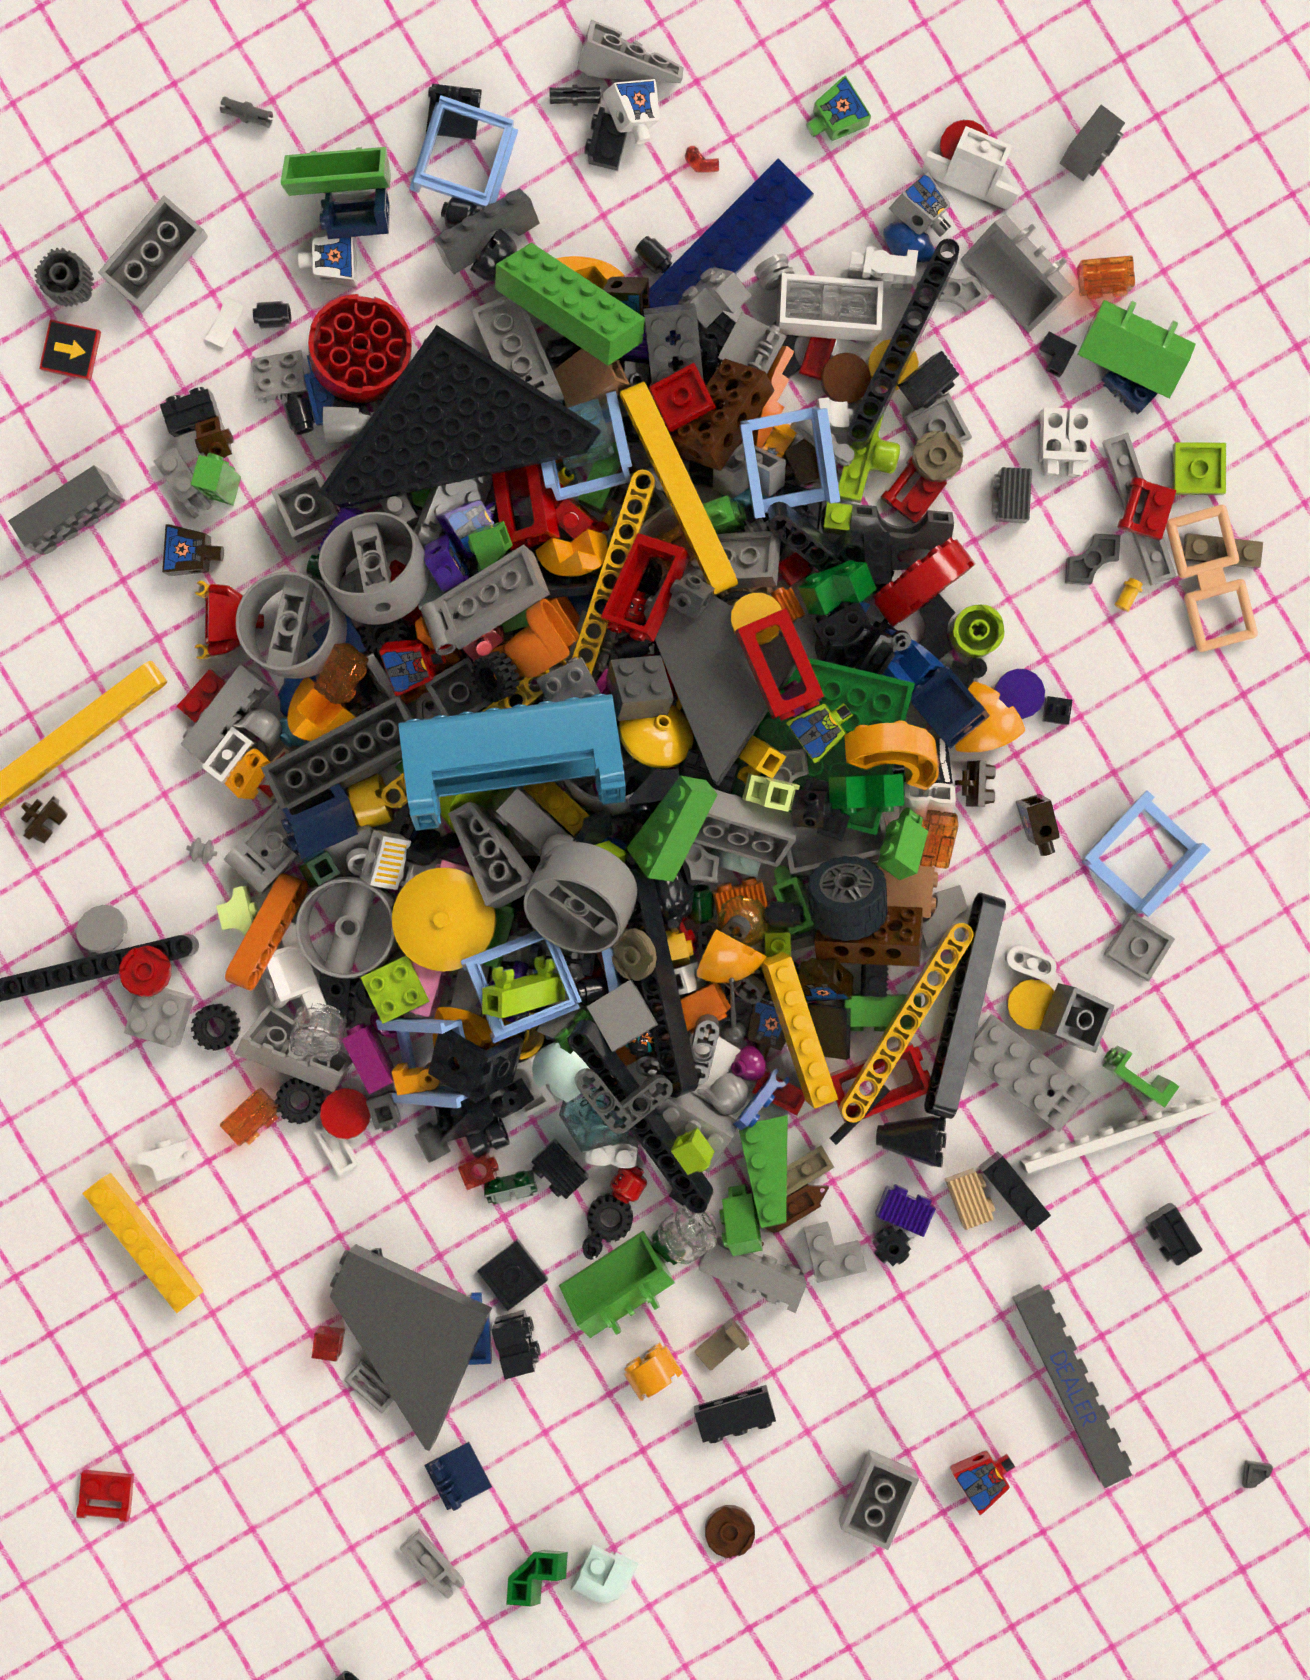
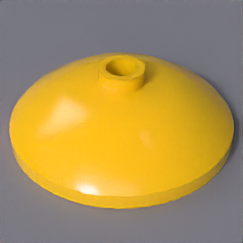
[618,704,694,768]

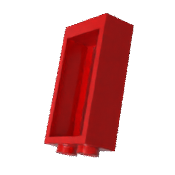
[492,463,560,551]
[601,533,690,642]
[735,608,824,721]
[830,1042,931,1123]

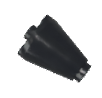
[876,1115,947,1168]

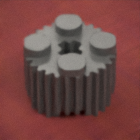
[34,248,94,307]

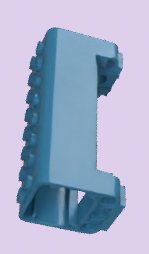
[399,694,626,831]

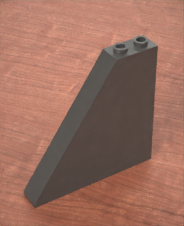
[644,575,797,786]
[330,1244,492,1451]

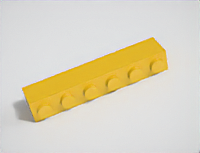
[761,952,838,1109]
[82,1173,204,1314]

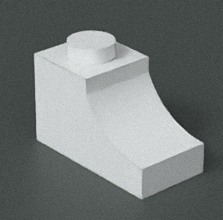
[816,398,853,434]

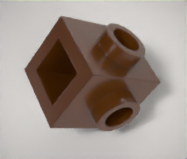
[195,416,234,458]

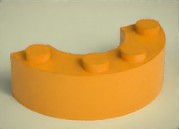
[844,721,939,790]

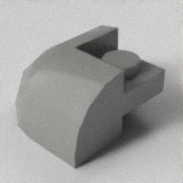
[323,407,374,444]

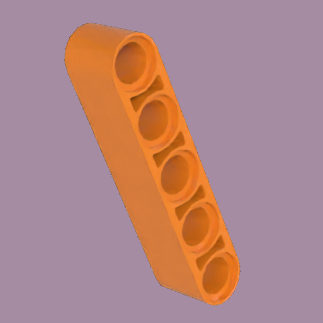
[225,873,308,991]

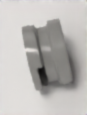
[754,254,794,291]

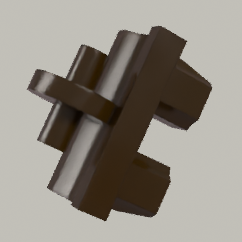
[955,760,996,807]
[21,796,68,843]

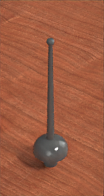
[721,978,747,1043]

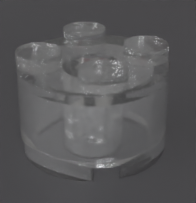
[290,1003,347,1062]
[658,1204,717,1264]

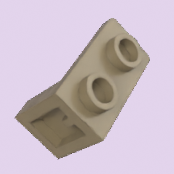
[695,1318,750,1370]

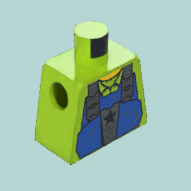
[786,703,853,763]

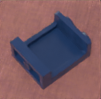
[320,188,390,239]
[910,665,990,749]
[281,784,358,859]

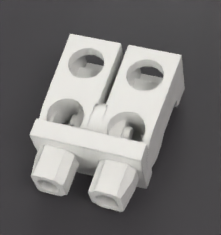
[848,247,918,291]
[1039,407,1093,477]

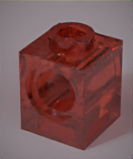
[458,1153,499,1190]
[311,1325,345,1362]

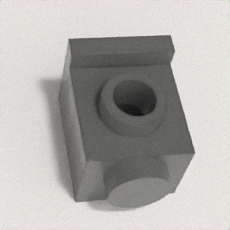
[366,1090,401,1132]

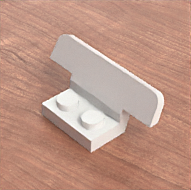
[922,126,1020,209]
[261,922,327,1019]

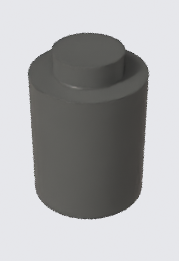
[414,1122,451,1163]

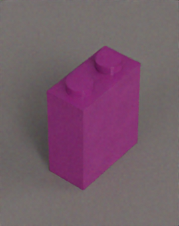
[341,1022,395,1094]

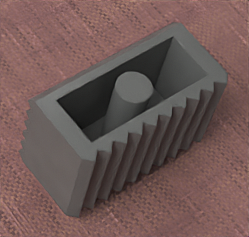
[992,467,1032,523]

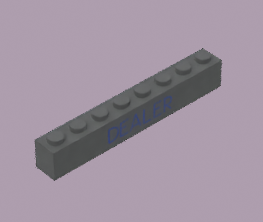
[1012,1284,1132,1488]

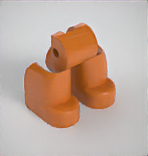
[490,597,580,680]

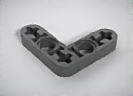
[699,915,766,1004]
[636,1014,719,1085]
[575,1068,673,1134]

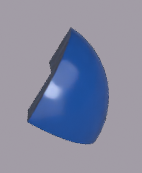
[882,628,945,688]

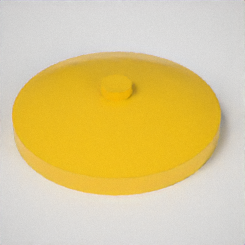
[392,868,496,971]

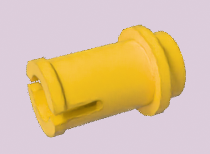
[1114,578,1143,612]

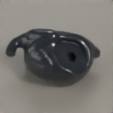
[654,866,694,932]

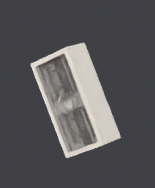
[776,273,883,342]

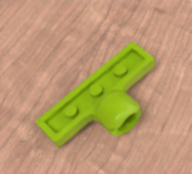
[838,399,900,503]

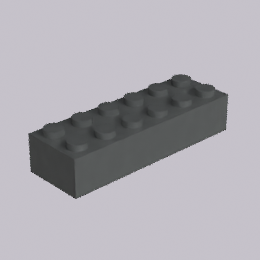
[261,696,413,815]

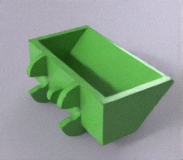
[281,147,391,196]
[1077,300,1196,399]
[559,1230,675,1338]

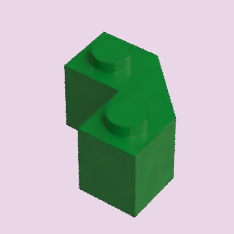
[798,560,877,615]
[828,774,904,814]
[506,1550,568,1607]

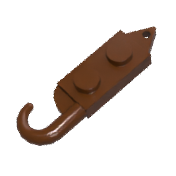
[759,1184,829,1246]

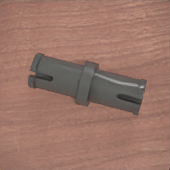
[220,96,273,128]

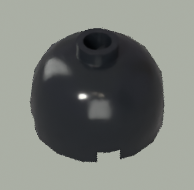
[470,229,517,282]

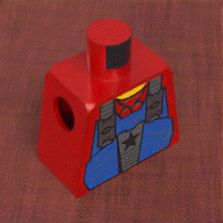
[379,639,446,696]
[950,1451,1015,1515]

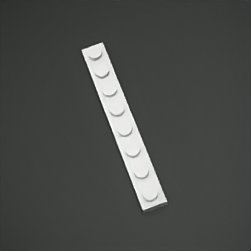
[1020,1094,1222,1173]

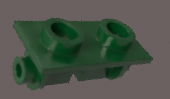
[484,1170,538,1205]

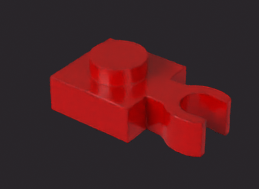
[778,548,816,587]

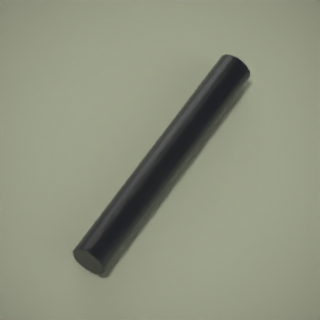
[829,1085,890,1145]

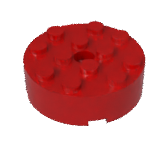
[308,294,412,403]
[873,537,976,628]

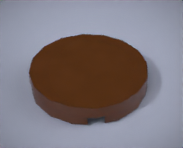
[821,352,871,404]
[705,1505,755,1558]

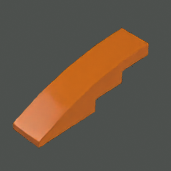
[752,346,794,449]

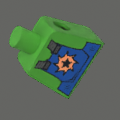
[806,75,871,141]

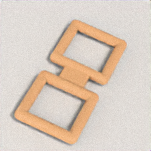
[1166,505,1258,652]

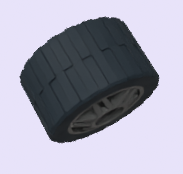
[808,856,888,941]

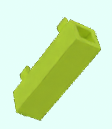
[482,956,565,1018]

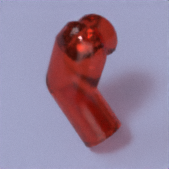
[685,146,719,173]

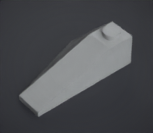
[577,19,684,83]

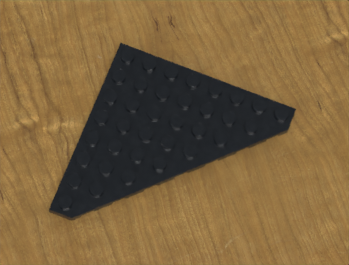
[318,325,601,508]

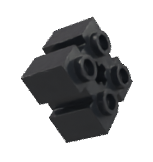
[491,1310,541,1380]

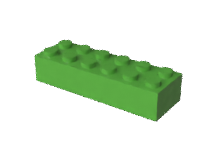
[495,242,645,366]

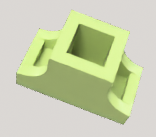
[742,773,800,812]
[216,886,259,936]

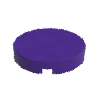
[994,669,1045,719]

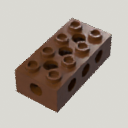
[671,358,775,471]
[815,906,923,967]

